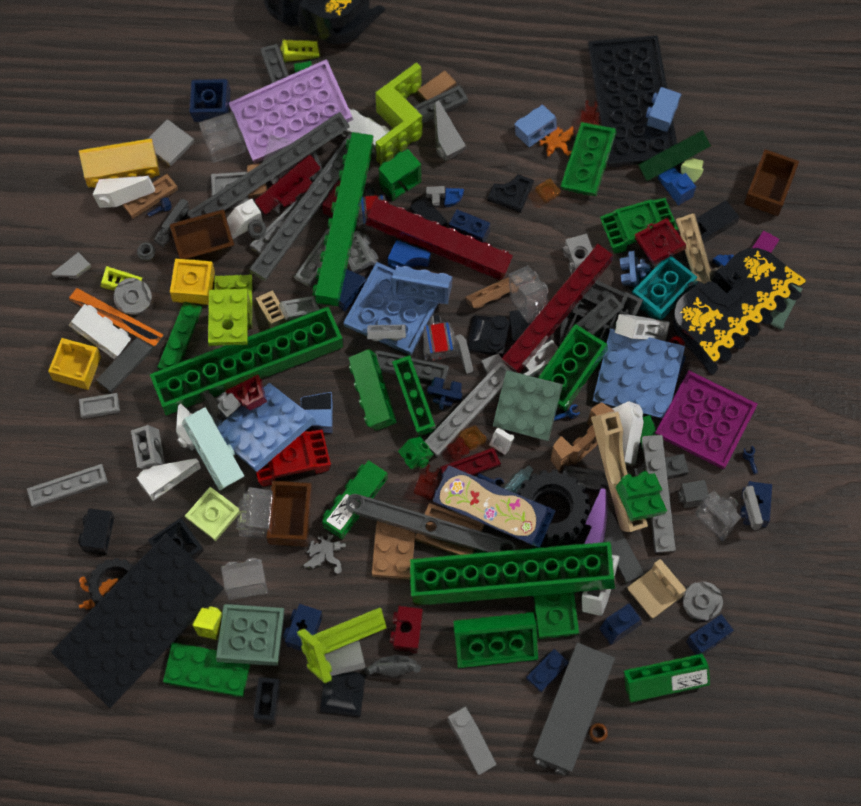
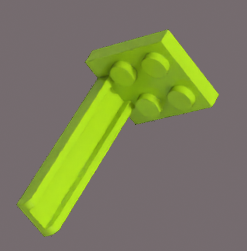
[297,608,386,683]

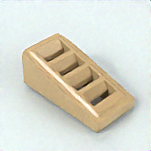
[256,290,289,328]

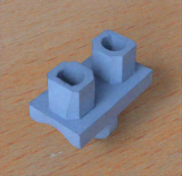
[620,251,651,288]

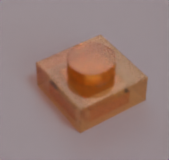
[535,178,561,204]
[459,425,487,450]

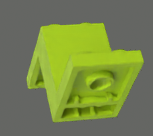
[375,63,422,165]
[208,275,253,346]

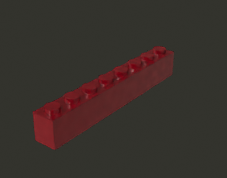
[365,198,513,281]
[502,244,613,373]

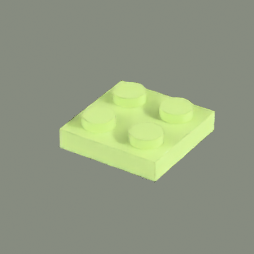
[185,487,241,541]

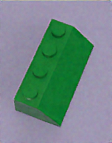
[538,324,608,412]
[453,612,538,668]

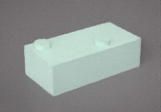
[181,407,244,491]

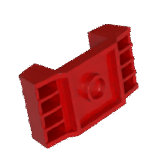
[256,429,331,486]

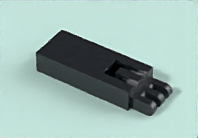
[678,200,740,253]

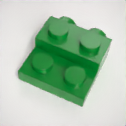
[615,471,667,521]

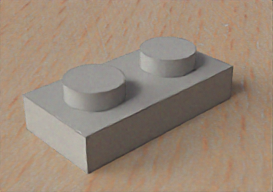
[367,325,406,341]

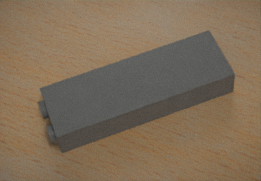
[532,643,615,776]

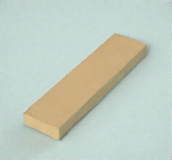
[676,213,711,284]

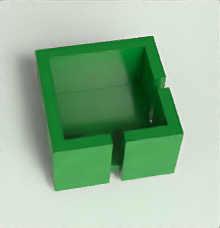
[378,149,421,202]

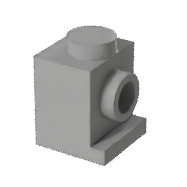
[210,392,241,419]

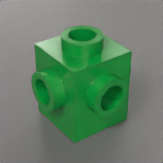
[398,437,434,469]

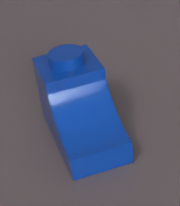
[658,167,696,205]
[388,240,431,270]

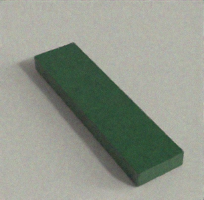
[638,130,711,181]

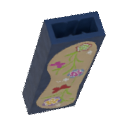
[433,465,555,548]

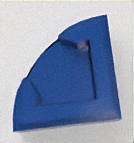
[445,188,464,207]
[712,254,734,267]

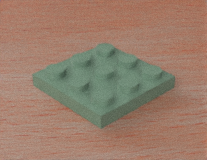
[493,370,563,441]
[216,604,284,666]

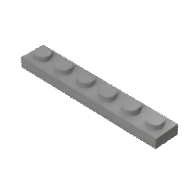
[425,361,512,457]
[642,435,676,553]

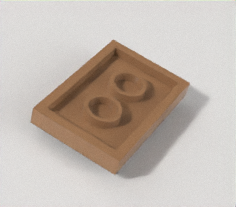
[415,503,484,555]
[372,521,415,579]

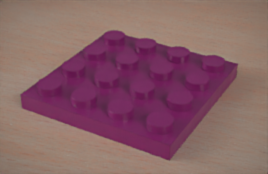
[655,370,758,470]

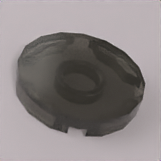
[200,390,222,427]

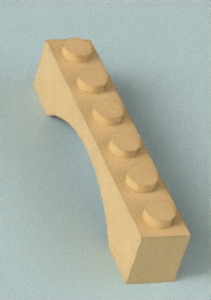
[591,411,648,532]

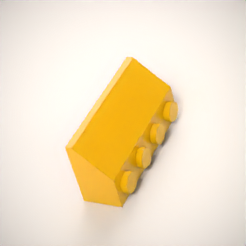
[79,139,160,187]

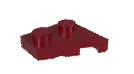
[226,375,267,410]

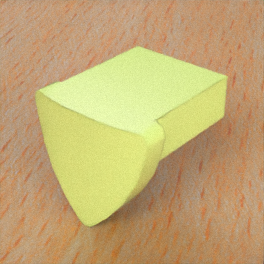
[681,158,703,183]

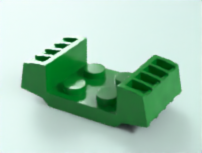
[600,198,679,254]

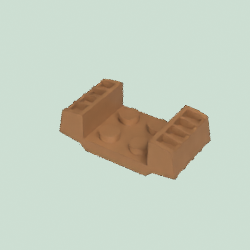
[550,402,615,472]

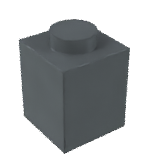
[678,480,709,508]

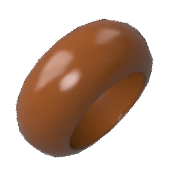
[589,723,608,742]

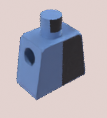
[301,392,333,433]

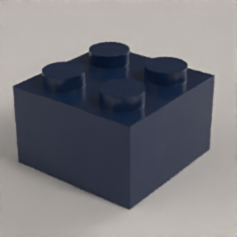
[190,79,231,122]

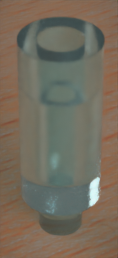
[504,466,534,493]

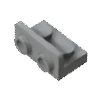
[348,231,378,273]

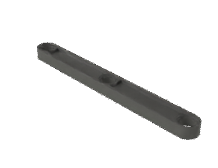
[346,494,516,553]

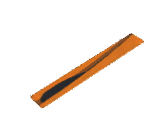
[68,288,163,346]

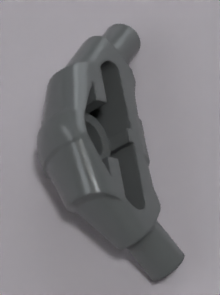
[365,655,421,677]

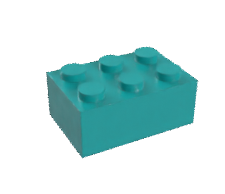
[632,256,697,320]

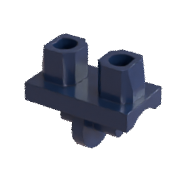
[427,377,463,410]

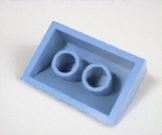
[392,266,452,304]

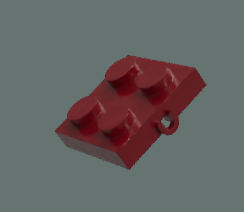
[635,218,686,265]

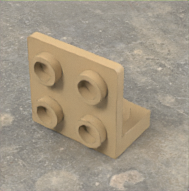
[628,559,686,619]

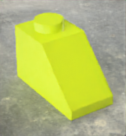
[193,607,222,640]

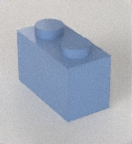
[646,87,681,132]
[514,105,557,147]

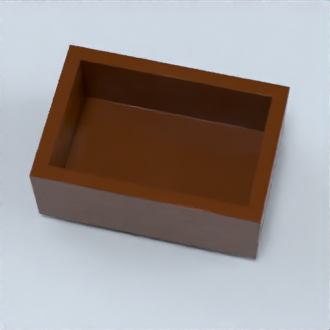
[744,149,799,216]
[170,209,234,260]
[267,481,313,547]

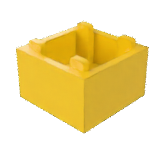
[170,259,215,305]
[48,338,101,390]

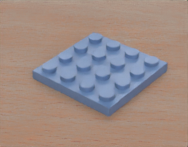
[343,262,439,355]
[592,328,685,419]
[217,383,316,472]

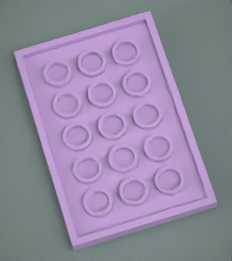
[229,59,354,164]

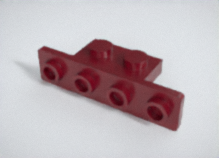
[255,155,320,214]

